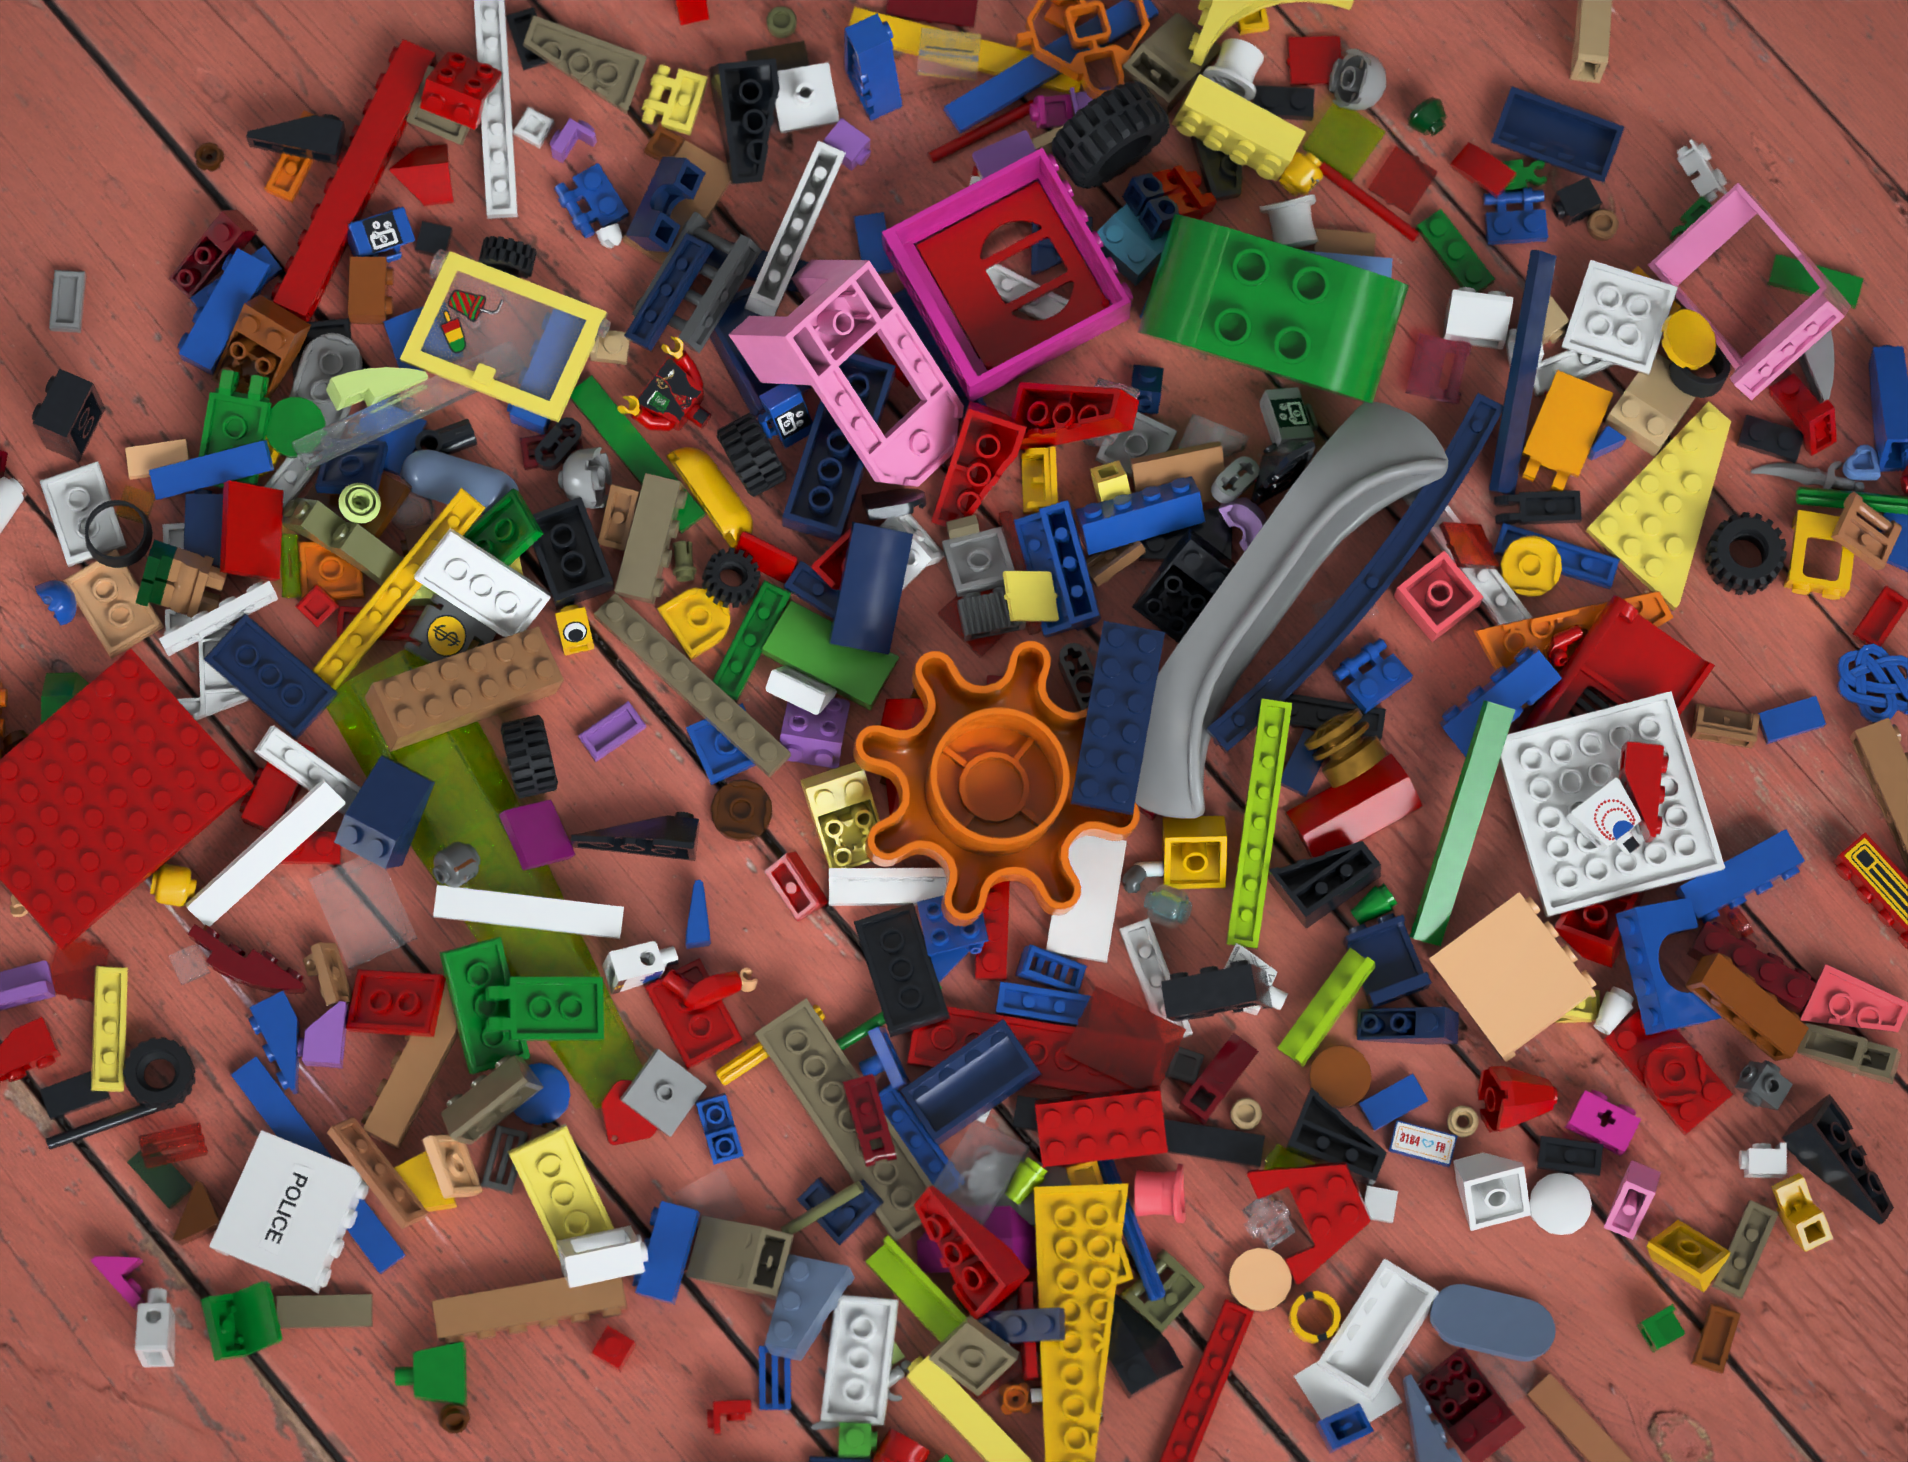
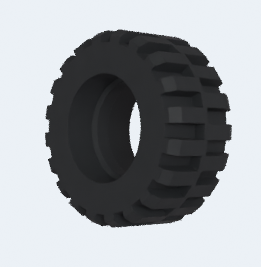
[1052,81,1170,189]

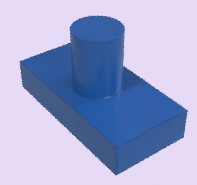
[859,1026,910,1090]

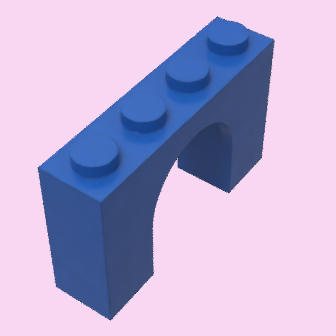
[1615,897,1722,1035]

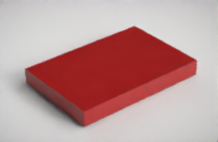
[220,480,284,582]
[644,958,743,1070]
[345,969,446,1037]

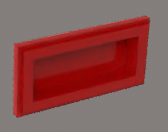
[1853,585,1908,647]

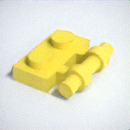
[641,65,708,135]

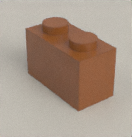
[348,257,394,324]

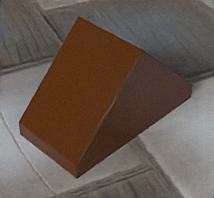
[173,1180,221,1245]

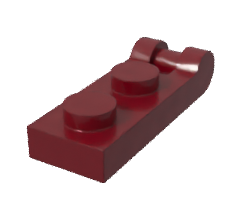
[842,1074,897,1168]

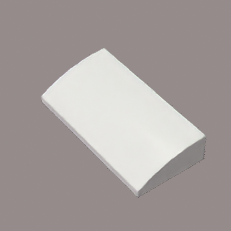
[1317,1258,1438,1402]

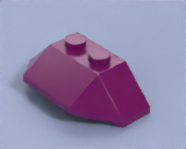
[917,1206,1037,1273]

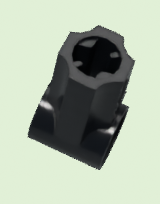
[415,419,477,455]

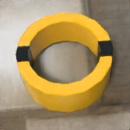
[1289,1291,1341,1344]

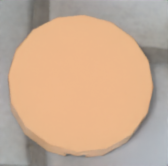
[1228,1248,1292,1312]

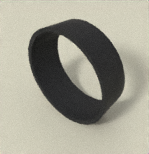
[85,500,153,568]

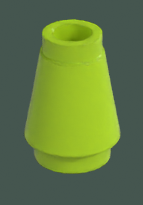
[1004,1157,1048,1205]

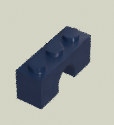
[626,156,706,252]

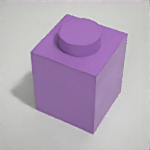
[823,118,871,171]

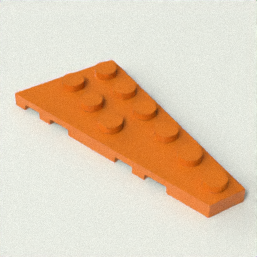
[1473,591,1674,709]

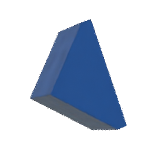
[1316,1403,1374,1453]

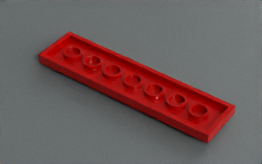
[907,1006,1165,1094]

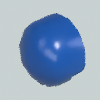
[35,580,77,626]

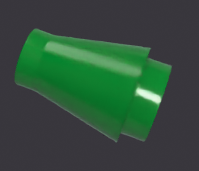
[1350,883,1398,925]

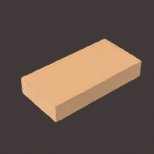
[125,439,190,480]

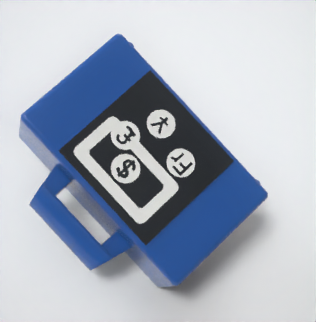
[347,207,415,263]
[758,384,813,448]

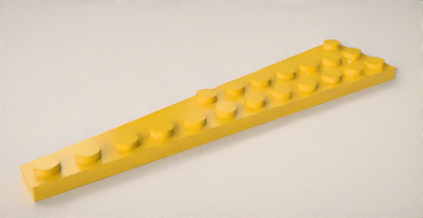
[1033,1184,1128,1462]

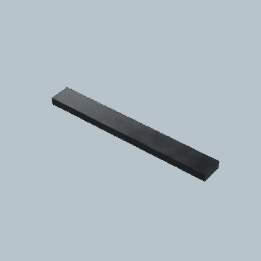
[1013,1095,1265,1168]

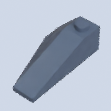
[1402,1374,1462,1462]

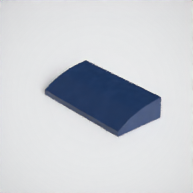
[1491,86,1625,183]
[709,285,811,418]
[829,522,913,655]
[900,1019,1041,1145]

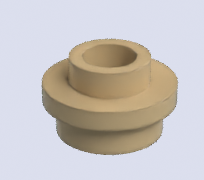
[1447,1106,1479,1137]

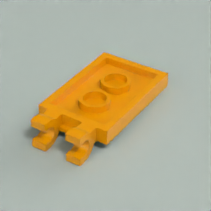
[1522,370,1614,491]

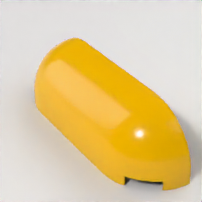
[666,447,753,554]

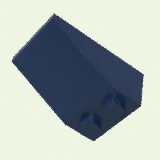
[334,755,435,869]

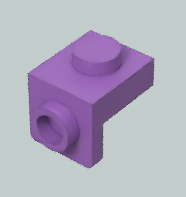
[550,118,597,163]

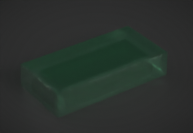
[127,1141,193,1209]

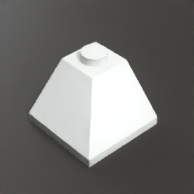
[1453,1152,1531,1231]

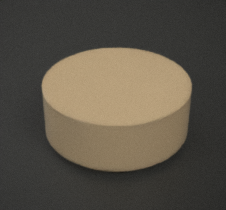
[1230,1098,1262,1130]

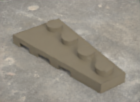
[523,15,647,115]

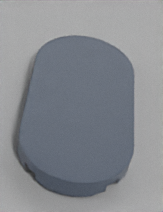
[1430,1284,1556,1362]

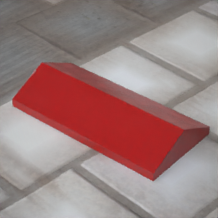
[1285,753,1423,858]

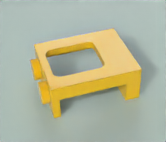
[1784,510,1854,600]

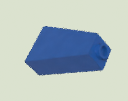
[1868,345,1908,472]

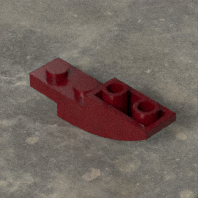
[188,924,307,994]

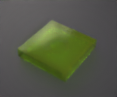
[1302,99,1386,181]

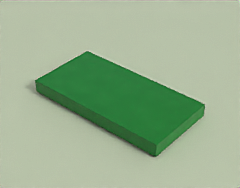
[439,937,530,1074]

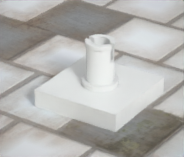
[775,62,839,133]

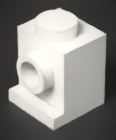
[1739,1143,1787,1178]

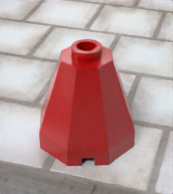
[1477,1066,1558,1132]

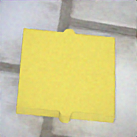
[1002,571,1059,622]

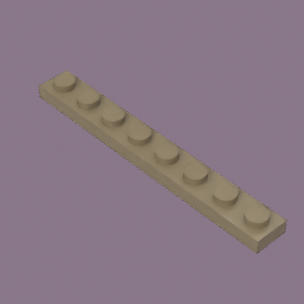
[594,593,791,778]

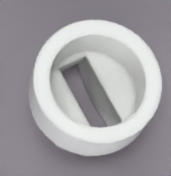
[596,223,622,249]

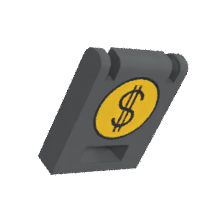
[404,594,497,664]

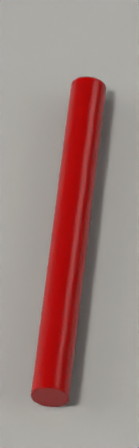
[927,99,1034,163]
[1319,161,1420,242]

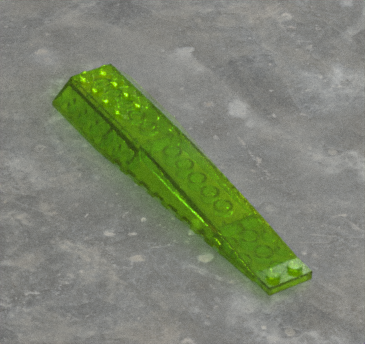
[326,646,643,1110]

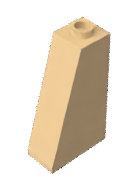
[1570,0,1612,83]

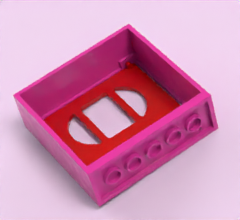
[882,148,1133,402]

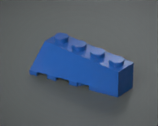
[1439,646,1562,757]

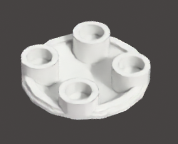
[1529,1173,1592,1235]

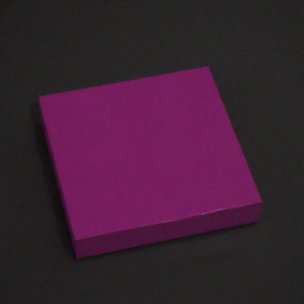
[499,799,576,871]

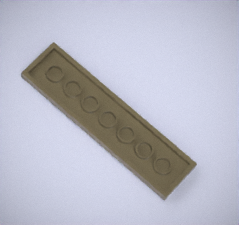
[754,998,932,1242]

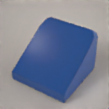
[1588,426,1626,460]

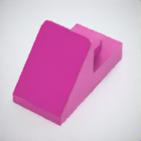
[90,1256,145,1310]

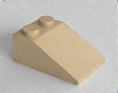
[1604,353,1696,457]

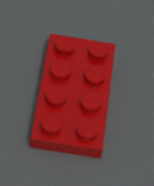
[1603,1009,1733,1135]

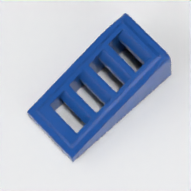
[685,880,711,949]
[1015,944,1087,994]

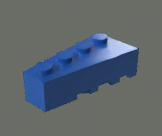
[844,13,903,121]

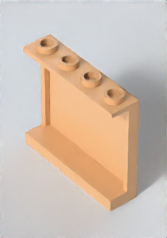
[1429,892,1597,1062]

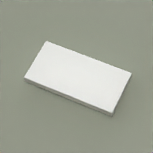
[414,528,551,637]
[1046,836,1127,963]
[820,1295,899,1427]

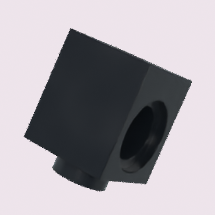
[1552,177,1602,227]

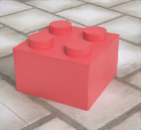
[1394,551,1483,643]

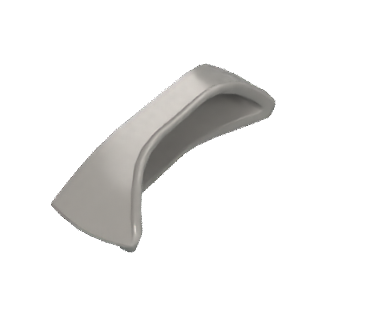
[1135,401,1448,819]

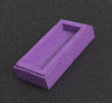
[578,701,646,762]

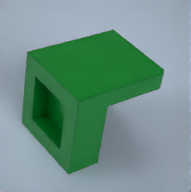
[1637,1304,1685,1353]

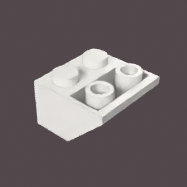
[1442,287,1513,349]

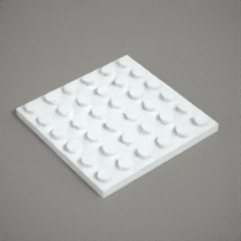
[1499,691,1725,917]

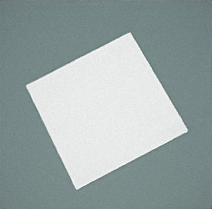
[1294,1361,1402,1423]

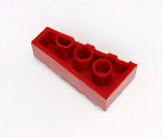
[1011,382,1139,452]

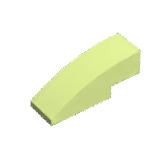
[326,367,428,411]

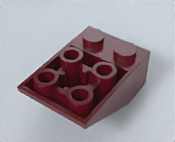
[1417,1347,1526,1462]

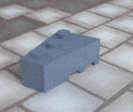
[765,1254,855,1361]

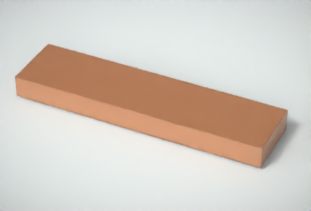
[327,1117,429,1229]
[1526,1373,1633,1462]

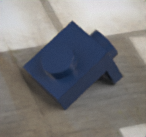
[1130,364,1164,414]

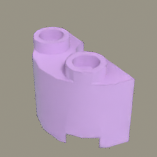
[1218,497,1267,552]

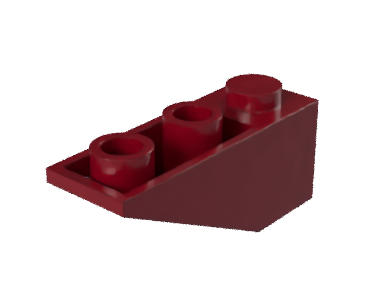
[169,210,258,299]
[1178,1033,1259,1126]

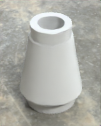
[1593,987,1634,1035]

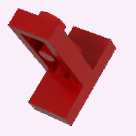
[1769,373,1837,456]

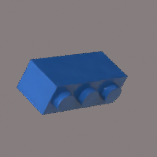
[633,1201,700,1305]

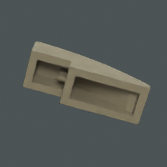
[1797,1023,1901,1084]

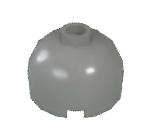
[1329,49,1386,110]
[558,447,612,509]

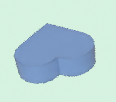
[1842,444,1881,480]

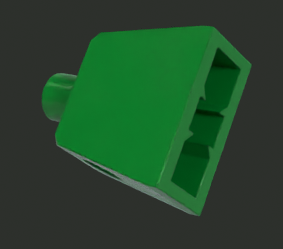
[395,1342,467,1406]

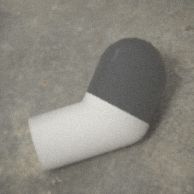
[1122,861,1164,893]

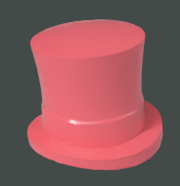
[1134,1164,1186,1223]

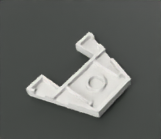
[165,609,249,721]

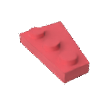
[1800,964,1908,1032]

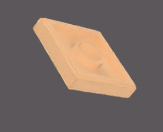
[422,1134,482,1198]

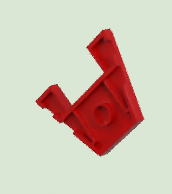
[1247,1162,1372,1285]

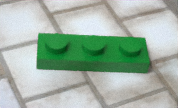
[1416,209,1495,293]

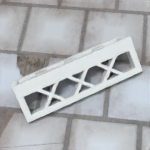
[829,868,946,906]

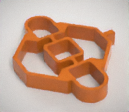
[1015,0,1150,99]

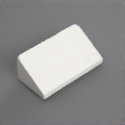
[766,666,837,715]

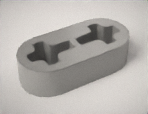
[1211,456,1260,504]

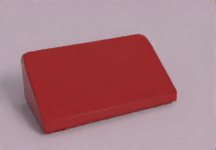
[735,531,798,584]
[764,852,829,922]

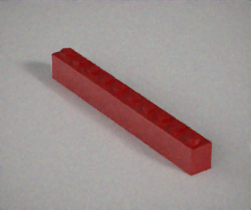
[271,39,438,322]

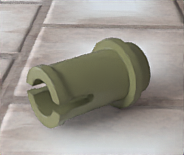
[673,541,697,582]

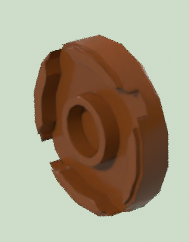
[1309,1045,1372,1108]

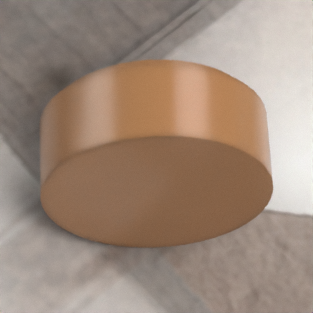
[1587,209,1618,241]

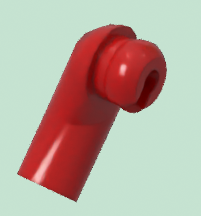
[1547,625,1584,667]

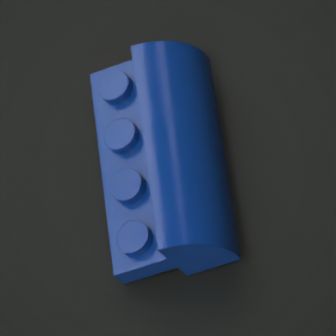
[1012,500,1101,638]

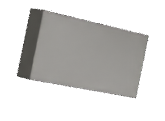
[49,270,86,333]

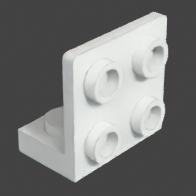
[880,514,945,590]

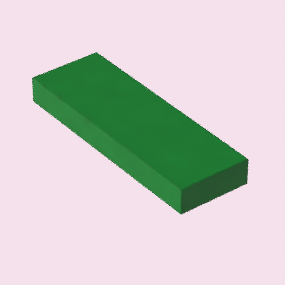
[1767,254,1864,309]

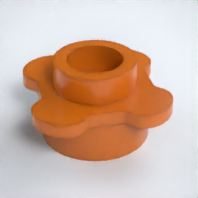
[999,1382,1032,1415]

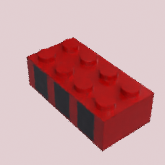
[1035,1085,1168,1167]

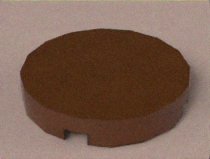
[711,780,773,842]

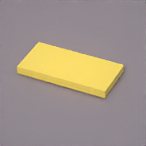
[508,1124,615,1261]

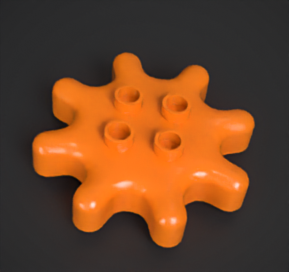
[853,641,1140,927]

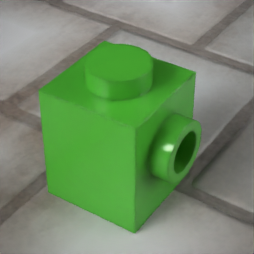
[838,1422,878,1458]

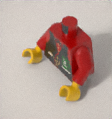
[617,336,712,432]

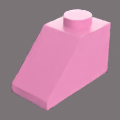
[1604,1160,1661,1240]

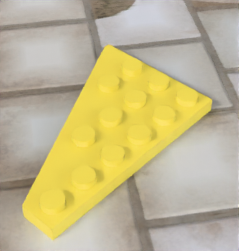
[1586,402,1731,611]

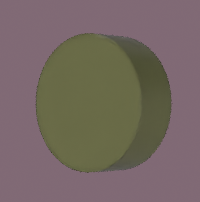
[767,6,797,38]

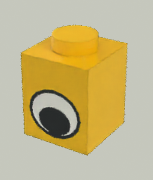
[555,605,594,656]

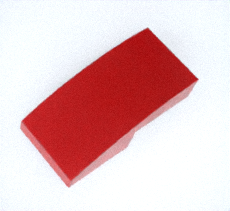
[1450,142,1516,199]

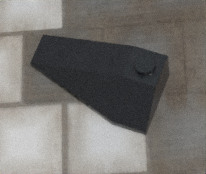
[571,812,700,861]

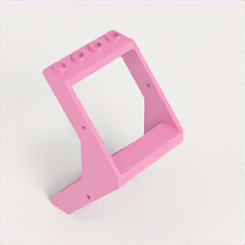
[1648,183,1851,400]

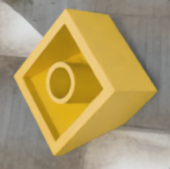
[1162,816,1227,889]

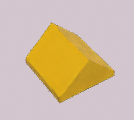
[1647,1219,1731,1292]

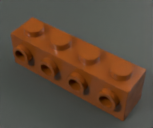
[1685,953,1809,1061]

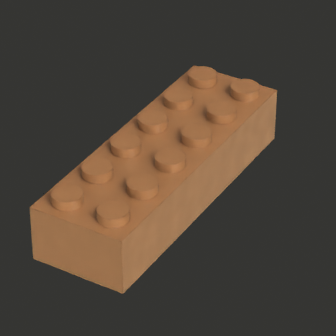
[365,626,564,752]

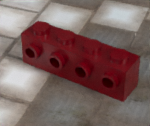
[1687,921,1817,1014]

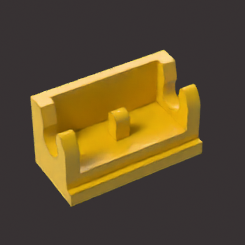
[1021,446,1058,514]

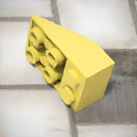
[800,762,880,868]

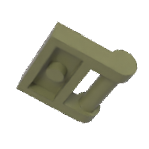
[1120,1249,1204,1333]

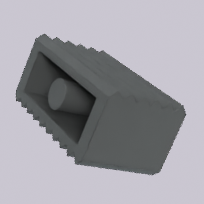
[957,586,1026,641]

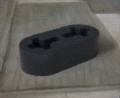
[535,418,582,471]

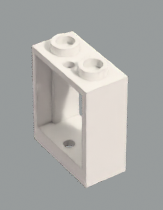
[556,1225,648,1288]

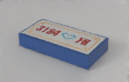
[1388,1120,1457,1167]

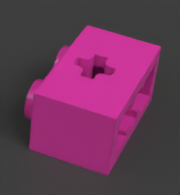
[1565,1090,1641,1156]

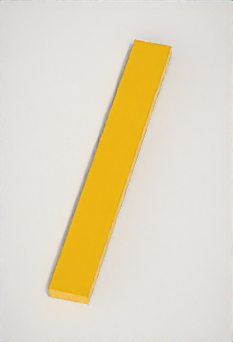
[849,7,1082,94]
[312,488,486,691]

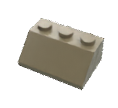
[441,1055,544,1145]

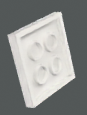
[1562,260,1678,375]

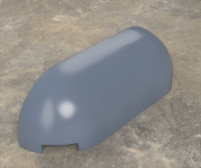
[400,450,519,515]

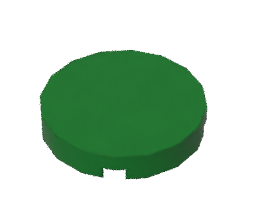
[266,397,326,458]

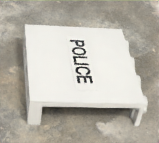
[210,1130,369,1293]

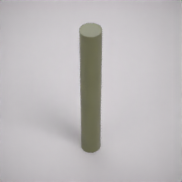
[781,1181,864,1235]

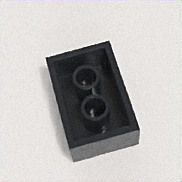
[32,369,105,462]
[532,497,614,610]

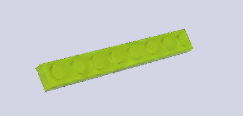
[1226,699,1292,949]

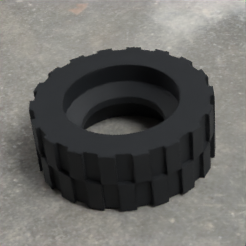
[123,1037,196,1110]

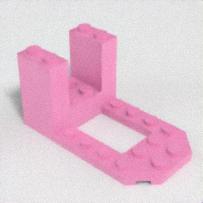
[729,260,964,487]

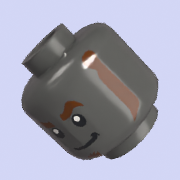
[433,842,481,888]

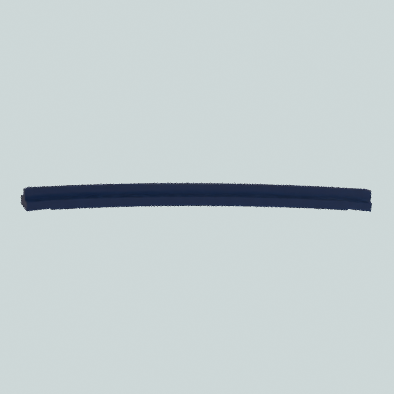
[1206,393,1503,753]

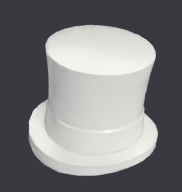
[1202,39,1264,101]
[1259,195,1318,249]

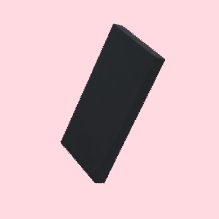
[854,903,950,1037]

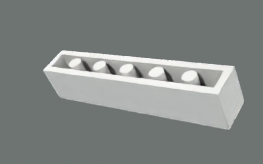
[745,141,845,316]

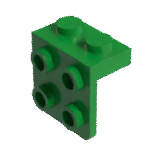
[201,1281,282,1361]

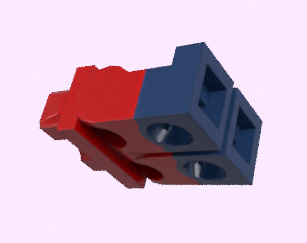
[1122,165,1217,240]

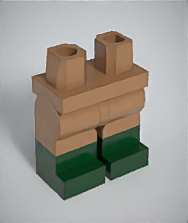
[135,539,227,617]

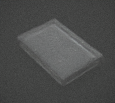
[933,1120,1029,1225]

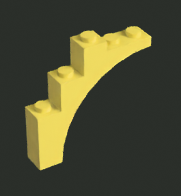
[1189,0,1354,66]

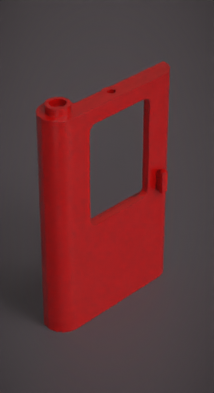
[1518,595,1715,731]

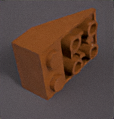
[212,294,311,400]

